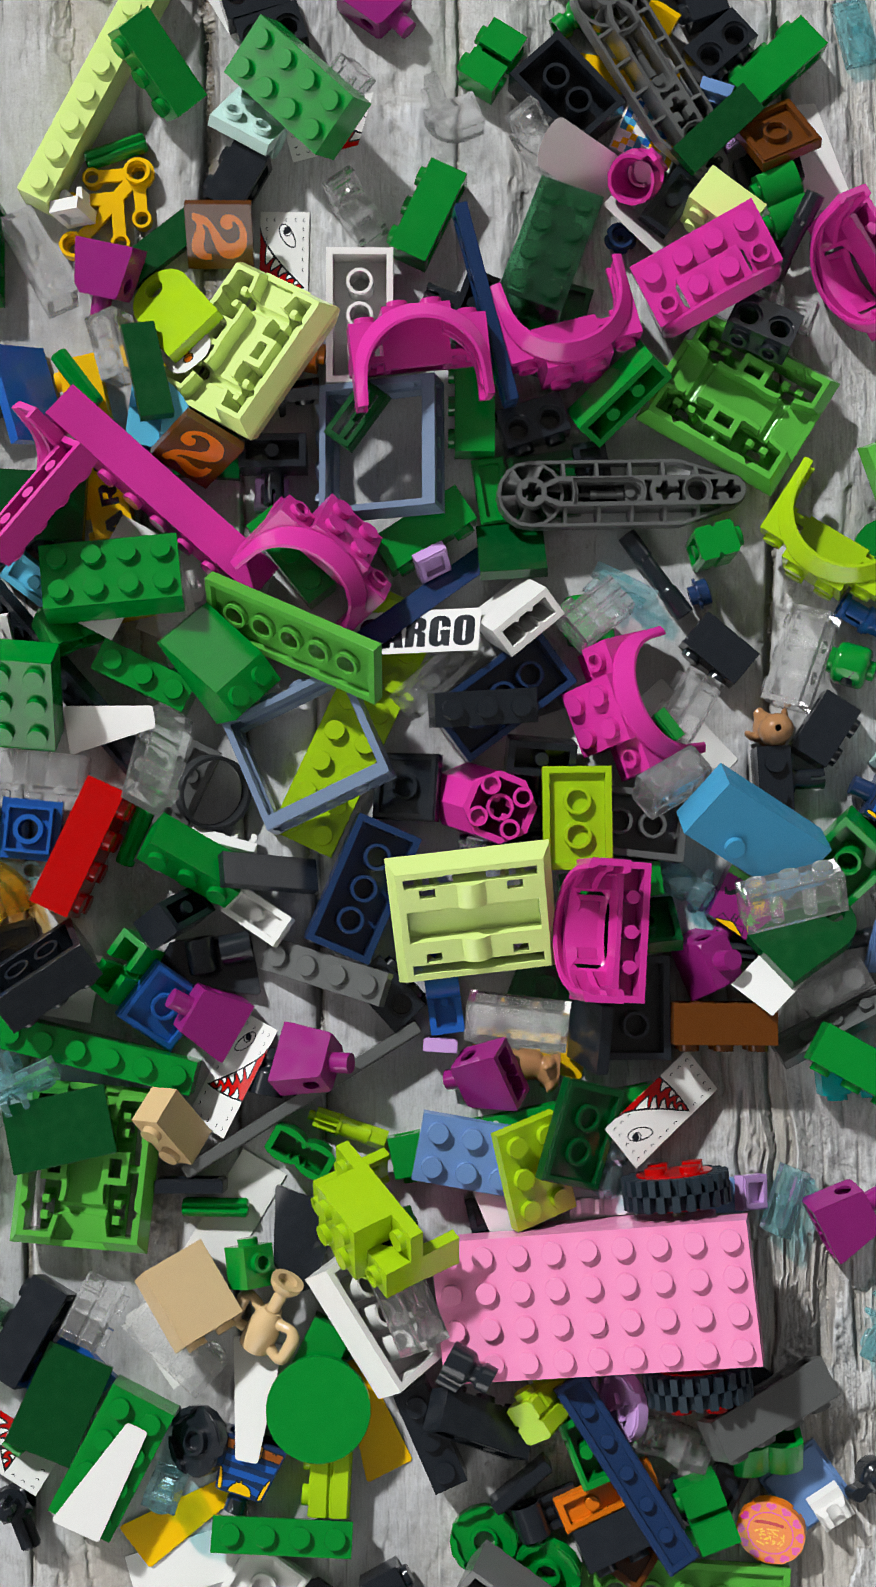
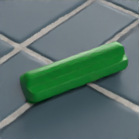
[84,133,148,169]
[51,348,103,406]
[116,802,156,867]
[182,1197,249,1218]

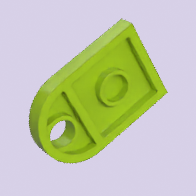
[133,269,224,364]

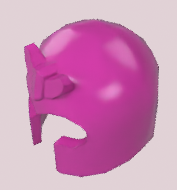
[608,147,668,206]

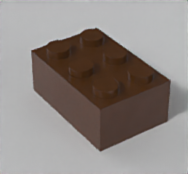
[670,1000,778,1052]

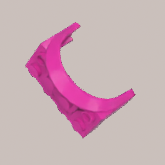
[807,183,876,342]
[629,198,783,339]
[0,401,98,567]
[553,857,652,1004]

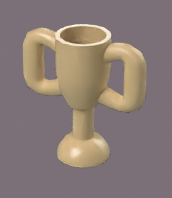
[234,1269,304,1366]

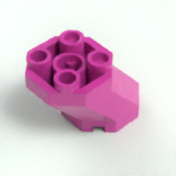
[439,762,537,845]

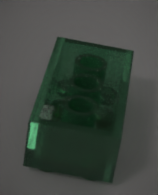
[500,175,604,326]

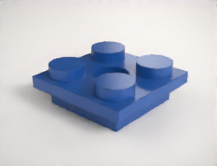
[0,797,64,862]

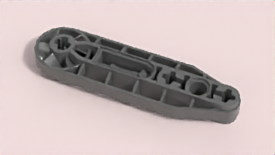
[570,0,729,181]
[495,459,746,531]

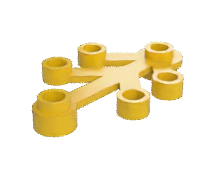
[59,157,155,261]

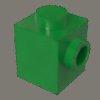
[224,1236,275,1290]

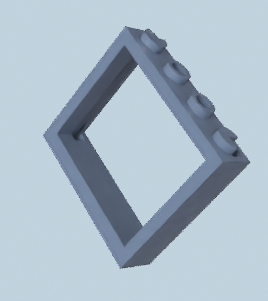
[315,372,445,521]
[222,677,397,835]

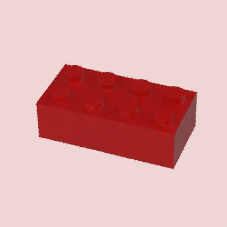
[29,775,137,918]

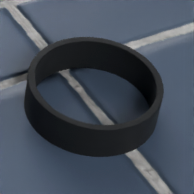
[174,754,252,831]

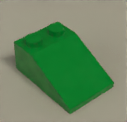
[157,602,281,724]
[789,805,876,921]

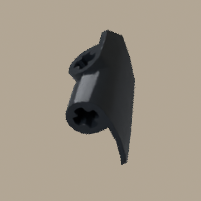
[161,930,261,995]
[274,1184,328,1292]

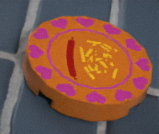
[736,1495,807,1564]

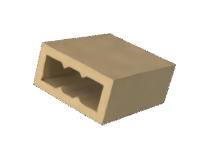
[135,1239,243,1354]

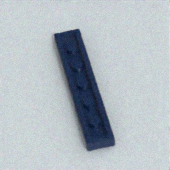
[452,201,519,409]
[553,1377,700,1577]

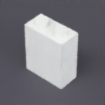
[479,578,565,657]

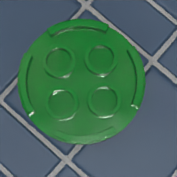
[266,1354,371,1464]

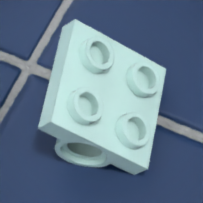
[208,86,289,159]

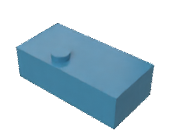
[676,763,832,897]

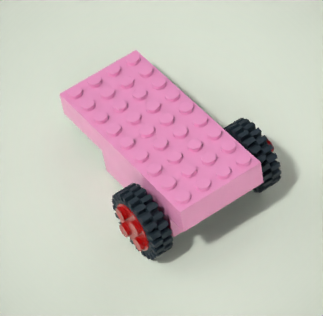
[433,1159,765,1416]

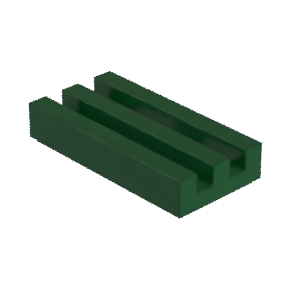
[323,381,392,453]

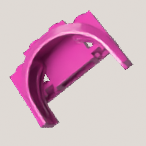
[490,253,643,392]
[347,296,495,414]
[230,493,392,631]
[561,626,706,782]

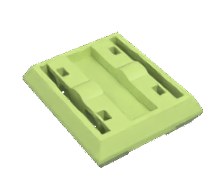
[165,262,340,441]
[384,839,555,983]

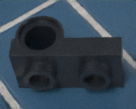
[509,1481,575,1545]

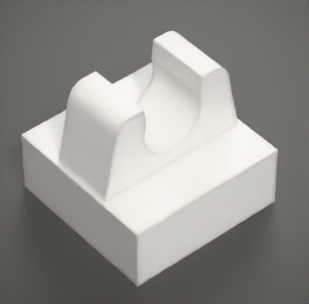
[49,186,97,229]
[806,1480,855,1532]

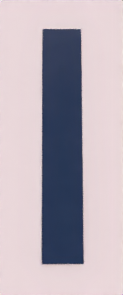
[356,547,480,644]

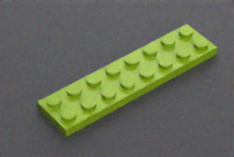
[279,591,427,858]

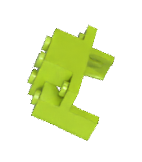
[760,456,876,602]
[311,1140,460,1298]

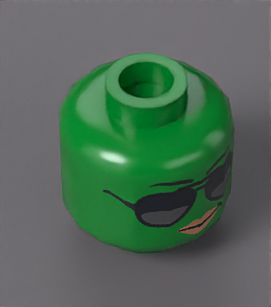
[825,642,876,689]

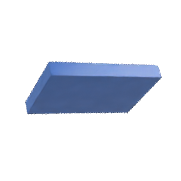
[0,344,57,445]

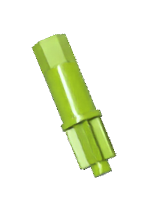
[307,1106,389,1149]

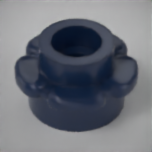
[604,222,637,255]
[686,578,713,610]

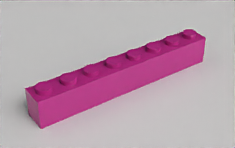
[45,384,279,591]

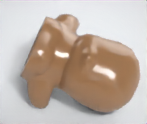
[744,708,794,746]
[512,1047,561,1093]

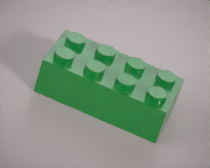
[224,14,371,160]
[38,533,186,625]
[47,1374,180,1543]

